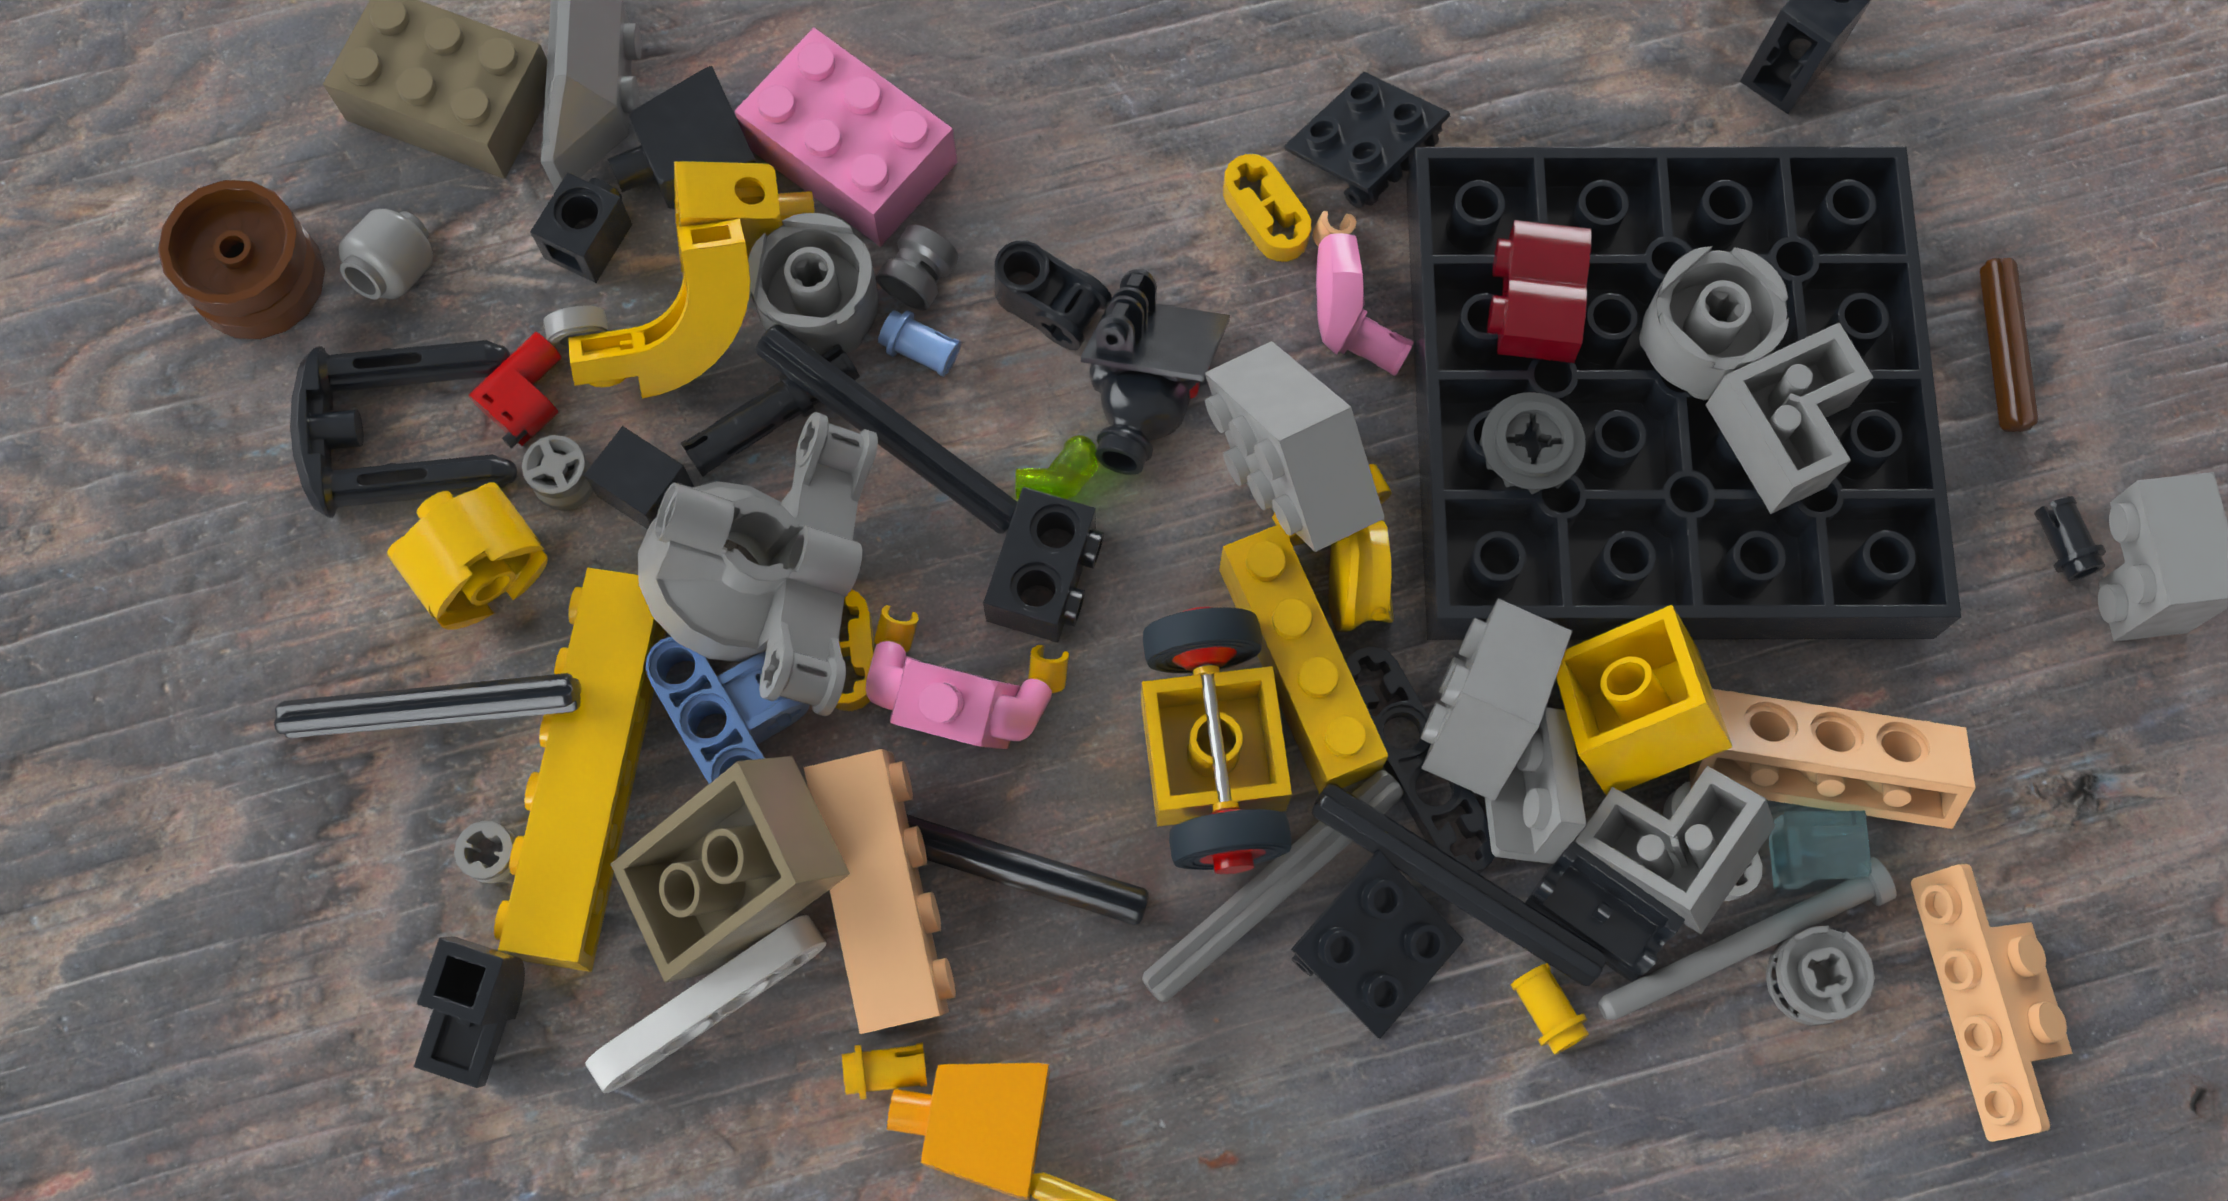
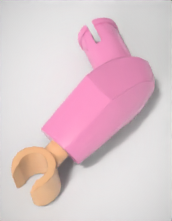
[1312,211,1414,376]

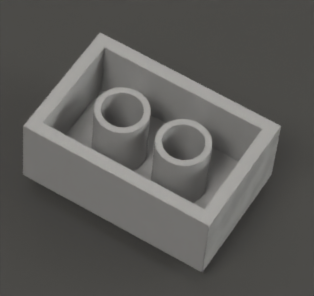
[1205,341,1385,552]

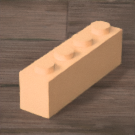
[804,749,956,1034]

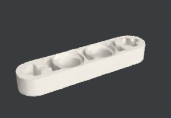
[585,915,827,1093]

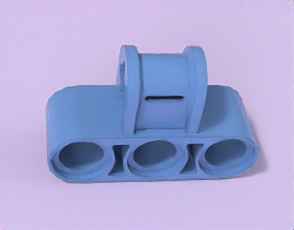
[645,636,809,784]

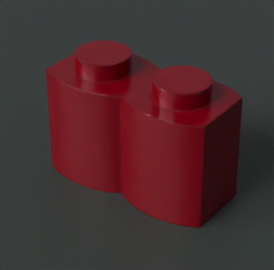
[1487,220,1591,363]

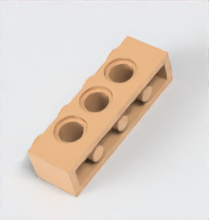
[1689,689,1975,829]

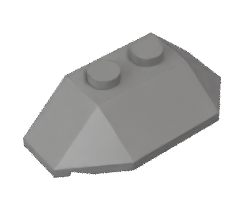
[540,0,642,190]

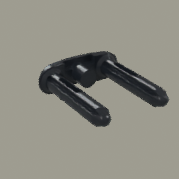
[290,340,517,518]

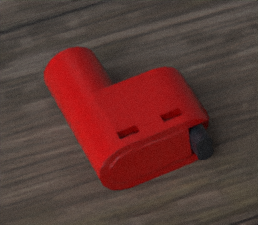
[468,332,562,449]

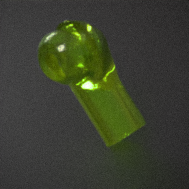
[1015,435,1099,499]

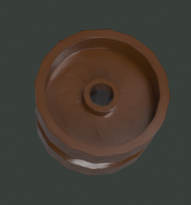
[158,180,325,339]

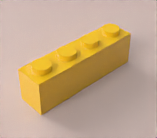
[1219,524,1389,794]

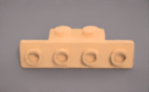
[1911,864,2073,1142]

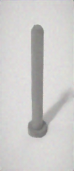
[1598,857,1896,1020]

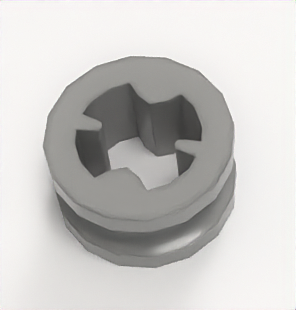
[454,821,516,884]

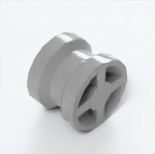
[522,435,594,511]

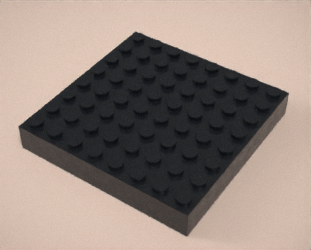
[1406,147,1961,640]

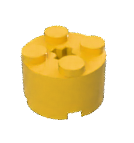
[387,482,548,630]

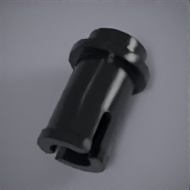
[2034,496,2106,581]

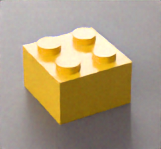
[1556,605,1733,796]

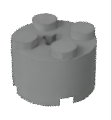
[748,213,879,355]
[1639,246,1789,400]

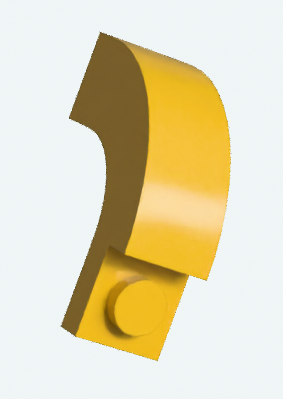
[568,218,750,399]

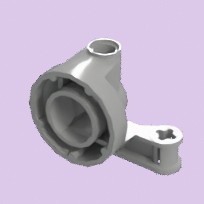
[638,412,878,716]

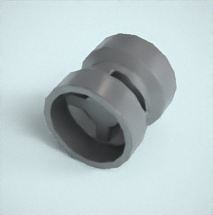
[876,225,959,310]

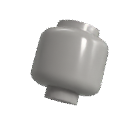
[339,209,433,300]

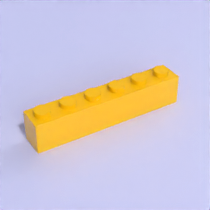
[494,567,667,972]

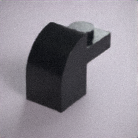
[413,936,525,1088]

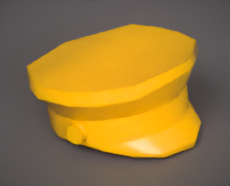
[1329,520,1394,632]

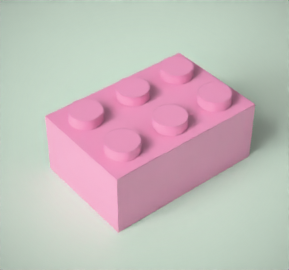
[734,28,957,247]

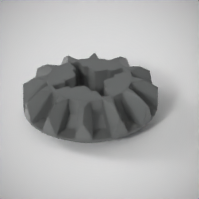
[1479,392,1586,495]

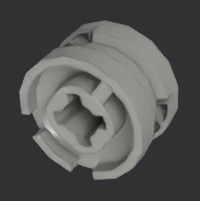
[1765,926,1875,1026]

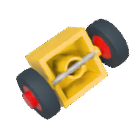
[1141,607,1292,874]

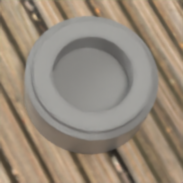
[543,306,609,350]

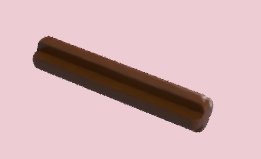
[1979,258,2039,432]

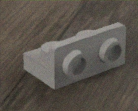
[1485,707,1586,864]

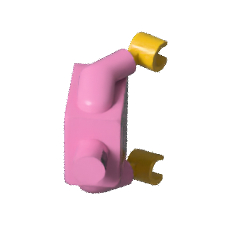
[866,605,1069,749]

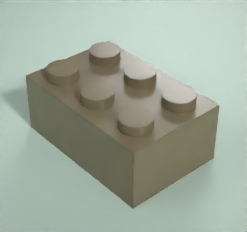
[323,0,547,179]
[610,756,850,983]

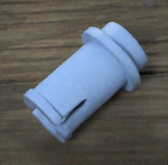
[878,310,961,377]

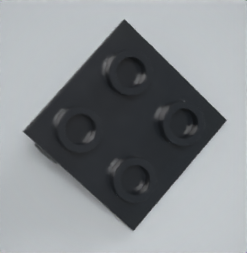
[1284,72,1450,209]
[1081,269,1230,382]
[1291,850,1464,1039]

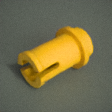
[1511,963,1589,1055]
[842,1042,927,1100]

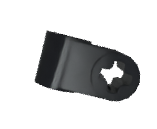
[995,240,1112,350]

